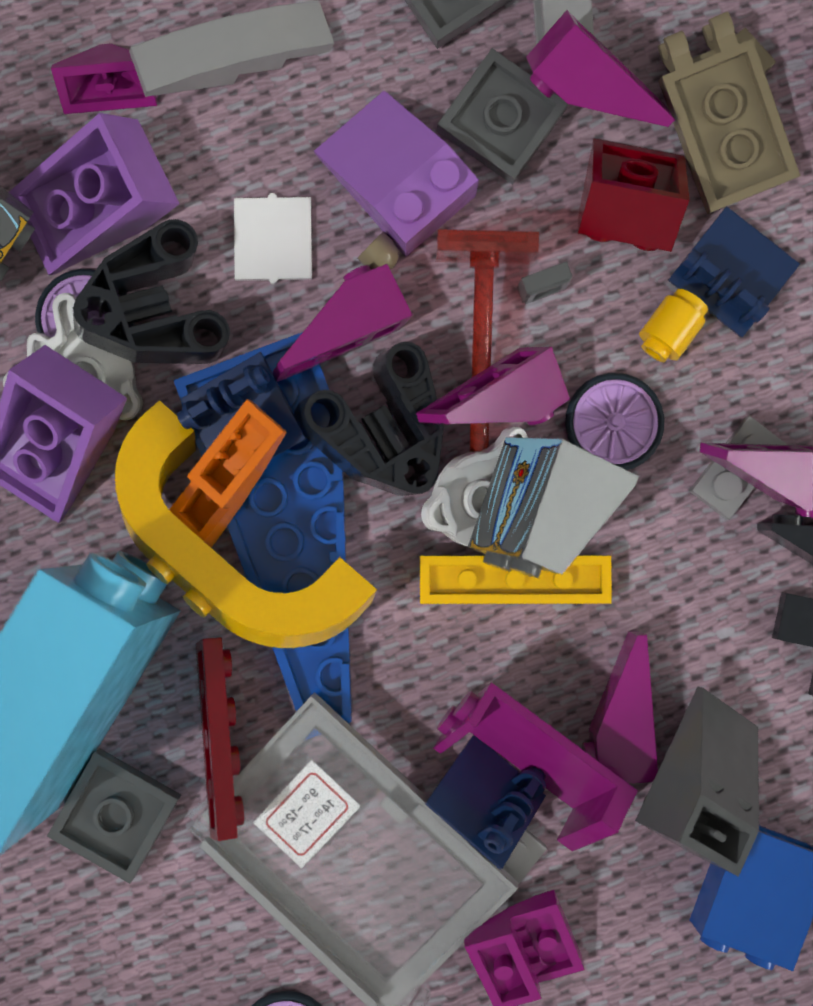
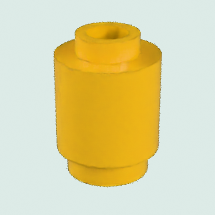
[639,289,708,362]

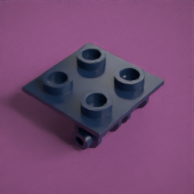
[668,206,800,338]
[177,352,307,458]
[425,735,546,870]

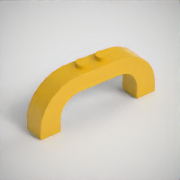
[115,400,377,648]

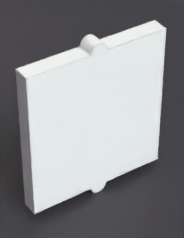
[234,193,312,285]

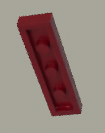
[195,637,244,841]

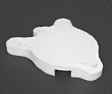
[3,293,143,420]
[421,427,528,546]

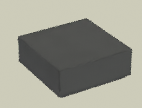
[517,261,572,304]

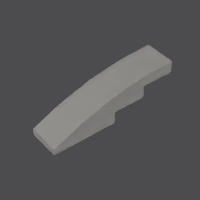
[129,0,334,97]

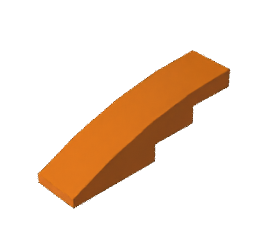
[169,399,287,548]

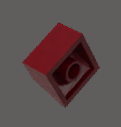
[578,138,690,252]

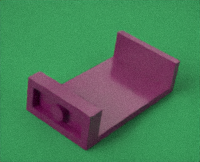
[433,682,638,851]

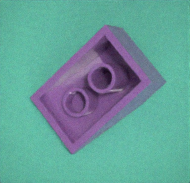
[314,91,479,257]
[9,113,180,275]
[0,345,127,523]

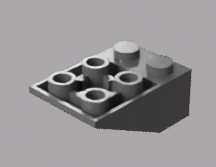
[635,686,759,877]

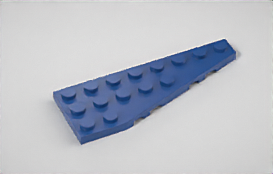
[173,332,352,739]

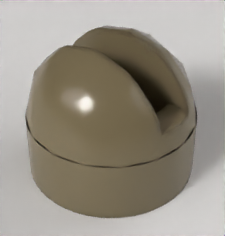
[357,231,398,270]

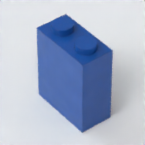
[690,825,813,971]

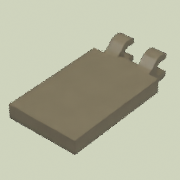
[658,11,800,214]

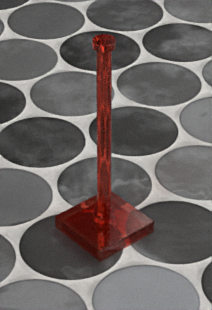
[435,229,539,452]

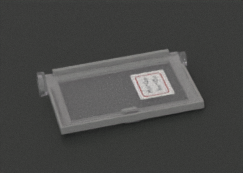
[188,692,519,1006]

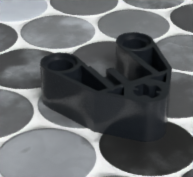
[73,219,230,364]
[294,342,444,496]

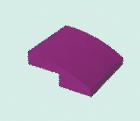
[464,889,585,1006]

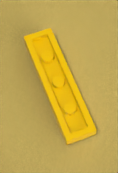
[420,555,612,604]

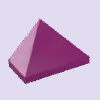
[51,43,157,114]

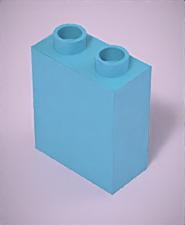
[0,551,181,855]

